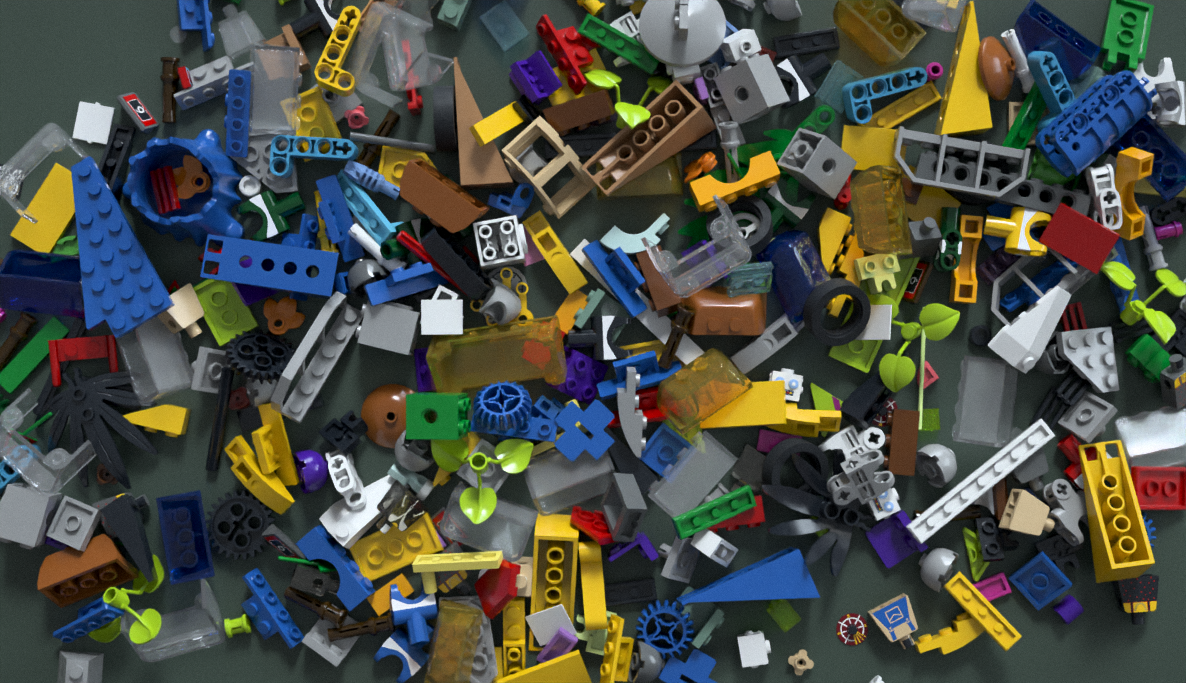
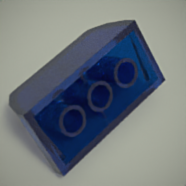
[1013,0,1101,81]
[1113,114,1186,203]
[756,230,834,325]
[156,490,215,585]

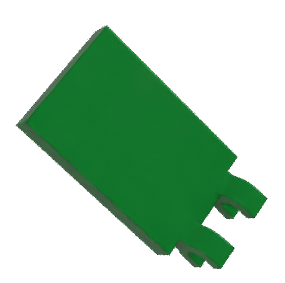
[1100,0,1154,73]

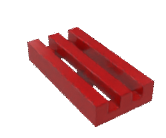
[150,166,181,214]
[1060,302,1087,332]

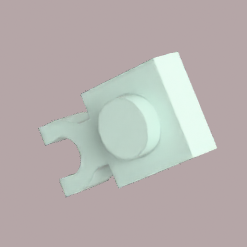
[387,461,428,493]

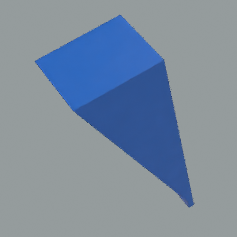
[200,234,339,300]
[676,547,820,605]

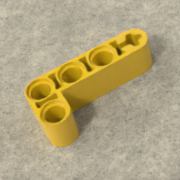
[314,6,361,97]
[578,541,608,631]

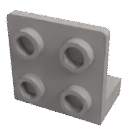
[302,604,360,667]

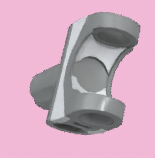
[1154,81,1186,128]

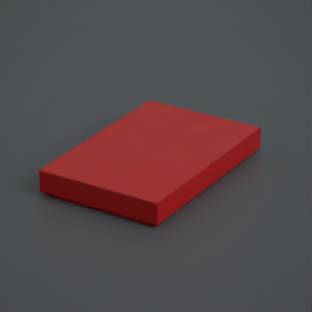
[1039,203,1120,274]
[1131,466,1186,510]

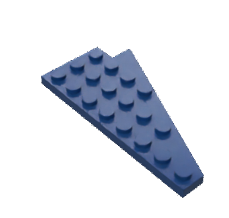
[71,156,175,339]

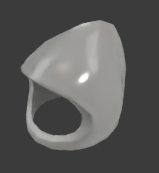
[509,141,548,184]
[479,278,522,325]

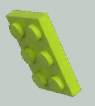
[193,274,259,347]

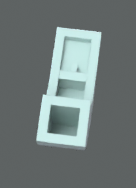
[600,213,670,255]

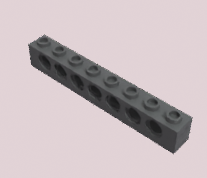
[913,151,1092,217]

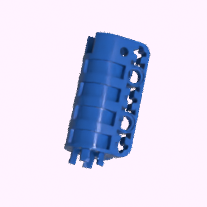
[1035,70,1157,178]

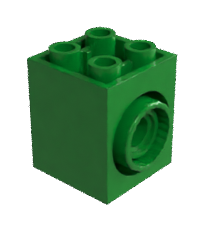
[406,392,471,440]

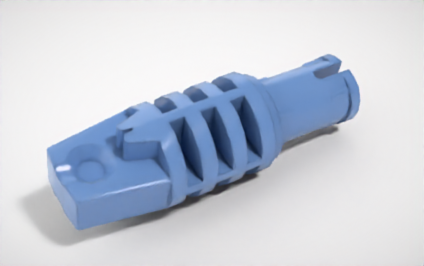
[343,160,400,201]

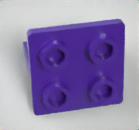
[509,50,562,106]

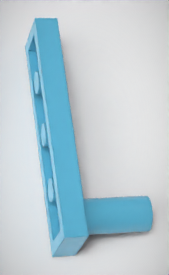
[337,169,404,247]

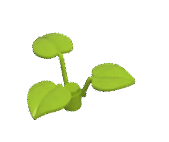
[582,69,673,130]
[1100,261,1186,345]
[867,294,960,392]
[431,439,534,524]
[87,554,164,645]

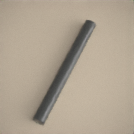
[349,132,435,153]

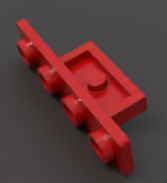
[536,14,594,95]
[607,386,692,428]

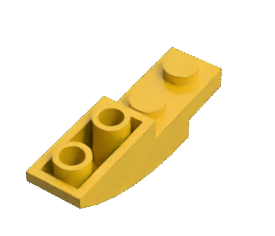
[522,210,588,295]
[826,231,864,318]
[767,402,841,437]
[224,435,295,515]
[503,597,526,677]
[914,609,997,655]

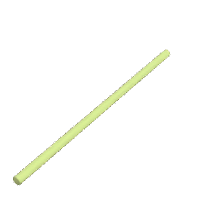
[918,307,926,429]

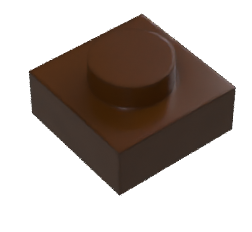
[895,177,924,205]

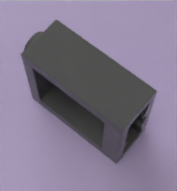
[600,473,648,542]

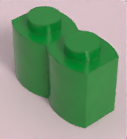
[1125,334,1171,382]

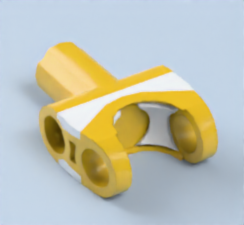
[983,207,1052,257]

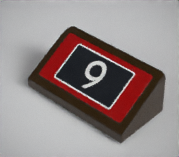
[901,260,934,305]

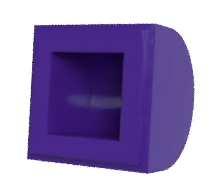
[1052,594,1084,625]

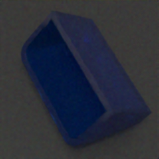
[0,250,85,318]

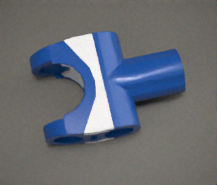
[389,580,438,647]
[373,620,437,683]

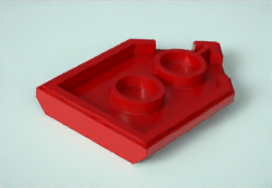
[570,505,619,545]
[474,559,521,619]

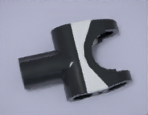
[290,0,355,40]
[775,53,832,110]
[568,316,633,360]

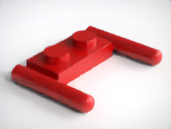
[48,335,119,387]

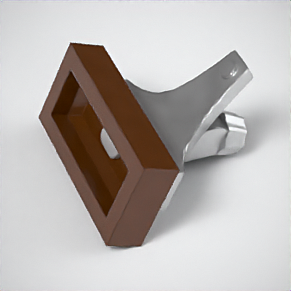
[971,475,1008,520]

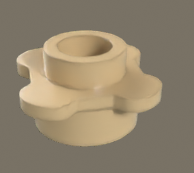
[788,649,814,675]

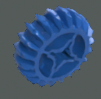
[473,380,532,433]
[636,599,695,659]

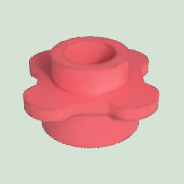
[344,106,369,129]

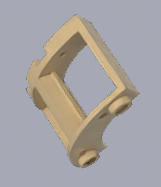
[502,116,596,219]

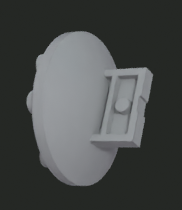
[639,0,726,67]

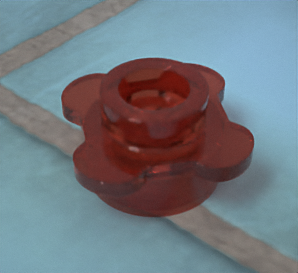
[229,387,250,410]

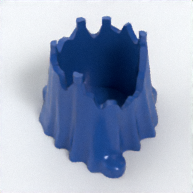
[122,129,245,247]

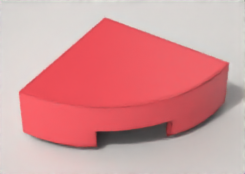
[917,361,939,389]

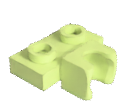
[853,250,901,294]
[574,611,617,656]

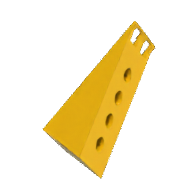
[934,1,992,138]
[1078,440,1155,583]
[529,513,579,653]

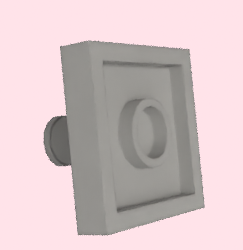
[309,74,363,124]
[191,346,230,394]
[1057,390,1118,443]
[456,438,510,493]
[46,495,102,552]
[658,535,701,583]

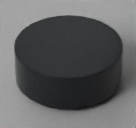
[969,325,992,347]

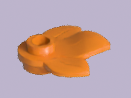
[684,152,717,184]
[173,155,211,199]
[263,296,305,335]

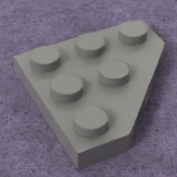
[230,127,299,194]
[1056,326,1119,393]
[434,600,498,683]

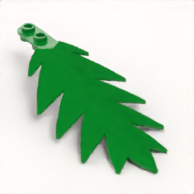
[678,105,835,263]

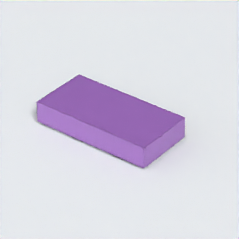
[692,77,709,106]
[536,627,578,663]

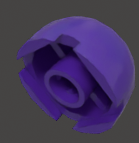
[293,450,330,494]

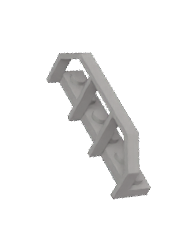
[893,126,1030,198]
[991,242,1119,326]
[270,291,364,424]

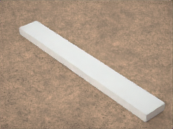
[570,239,709,372]
[906,419,1055,544]

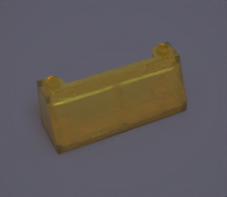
[426,315,567,393]

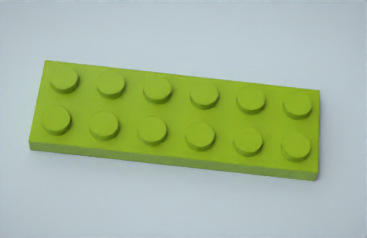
[828,238,920,374]

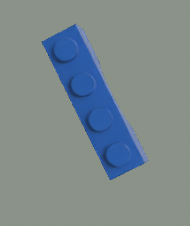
[296,524,375,611]

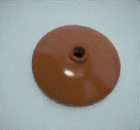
[978,36,1016,101]
[361,384,415,448]

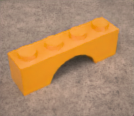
[1112,147,1154,241]
[689,151,781,212]
[949,215,983,304]

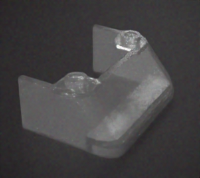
[380,0,453,92]
[345,1,434,108]
[0,123,97,224]
[641,195,751,298]
[0,388,97,497]
[121,579,226,662]

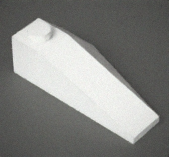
[988,286,1071,373]
[319,475,410,549]

